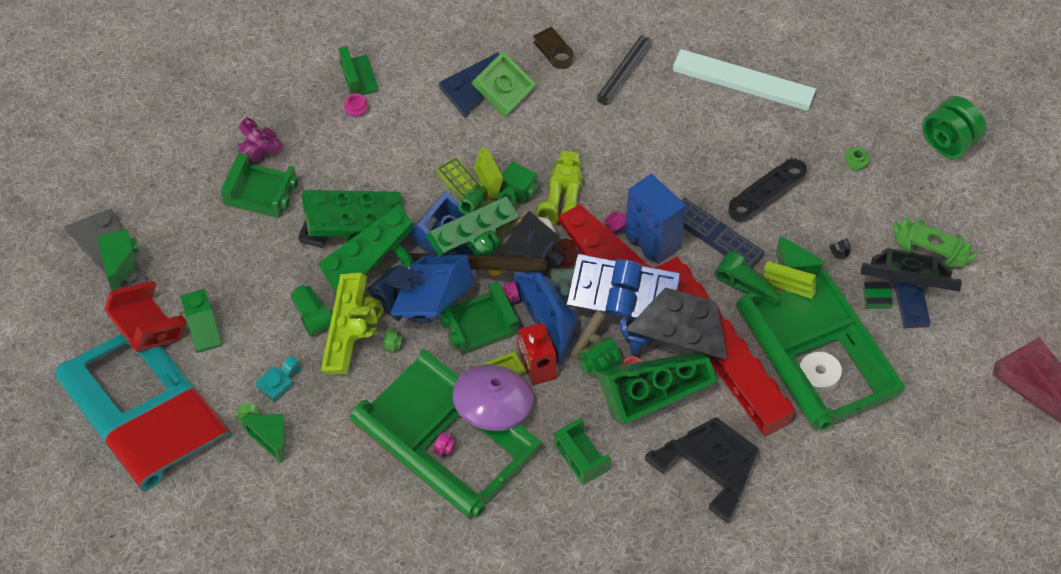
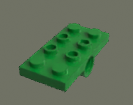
[301,190,407,242]

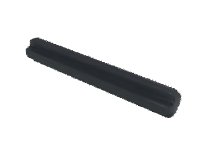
[597,35,651,105]

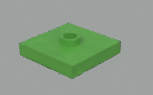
[471,51,537,117]

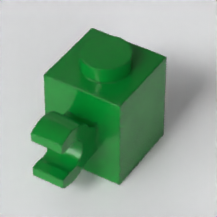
[497,161,539,208]
[577,338,624,376]

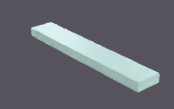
[673,49,816,111]

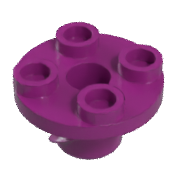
[238,117,284,163]

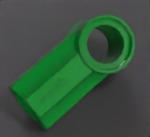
[290,285,332,337]

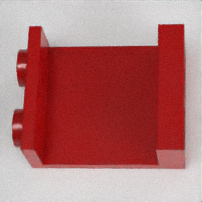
[104,281,187,352]

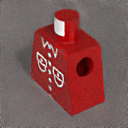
[516,323,557,386]

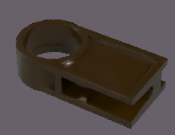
[533,26,573,69]

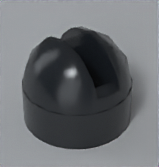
[829,238,851,259]

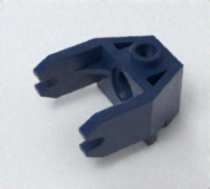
[368,265,431,324]

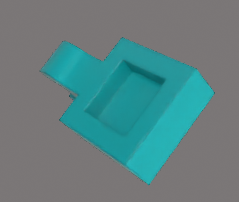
[255,355,301,403]

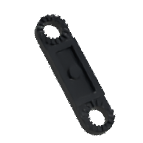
[728,158,807,222]

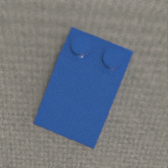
[408,191,502,277]

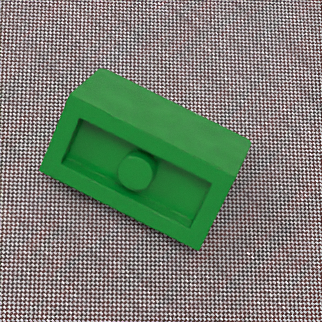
[338,46,378,95]

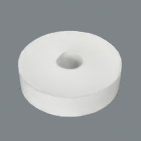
[800,352,842,392]

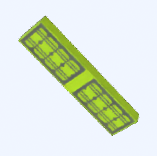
[436,157,514,236]

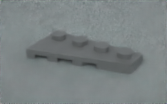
[64,208,147,289]

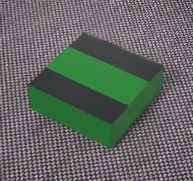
[863,282,893,309]

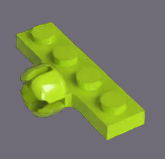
[321,273,378,375]

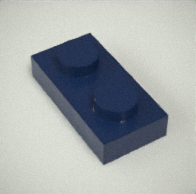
[894,282,930,329]

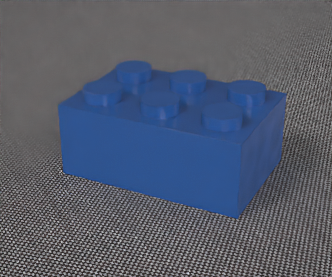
[625,173,686,265]

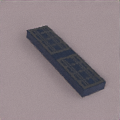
[682,198,765,268]

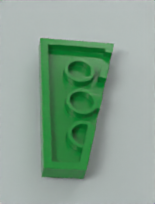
[317,204,415,294]

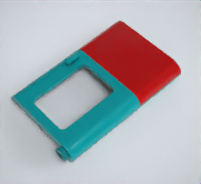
[55,334,233,491]

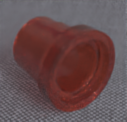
[556,239,578,269]

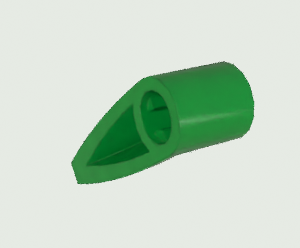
[714,251,782,306]

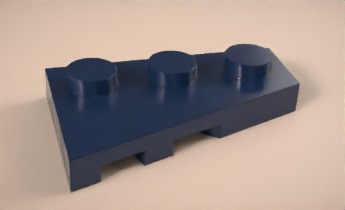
[439,52,500,118]

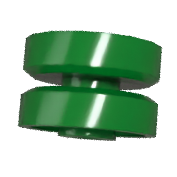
[922,96,987,159]

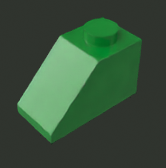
[97,229,139,291]
[180,289,222,353]

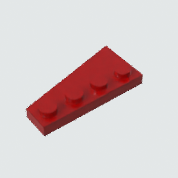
[557,204,652,268]

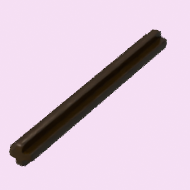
[401,253,546,272]

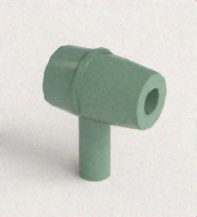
[547,267,575,296]

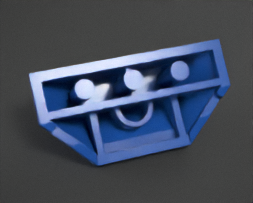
[514,271,578,366]

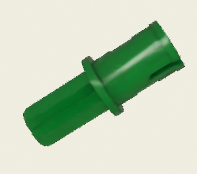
[458,184,487,214]

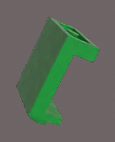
[221,152,299,218]
[438,281,519,356]

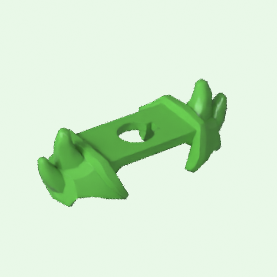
[893,218,978,269]

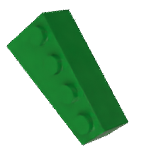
[595,352,717,425]

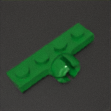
[426,196,520,257]

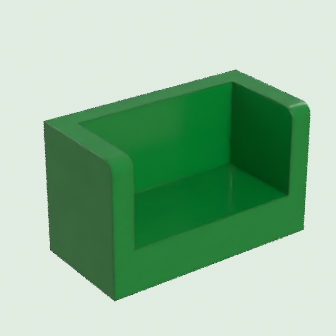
[554,418,611,485]

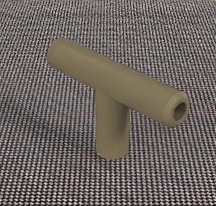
[570,310,605,359]

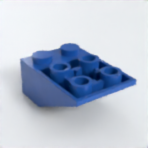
[391,255,474,318]

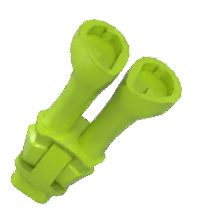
[536,151,583,226]

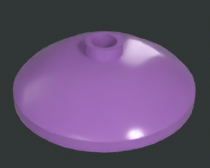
[452,364,533,431]

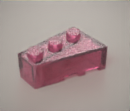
[992,337,1061,423]

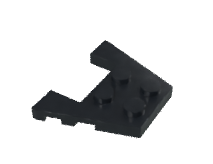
[645,417,759,524]

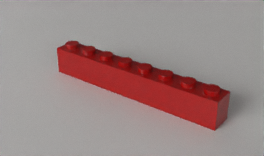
[654,256,794,437]

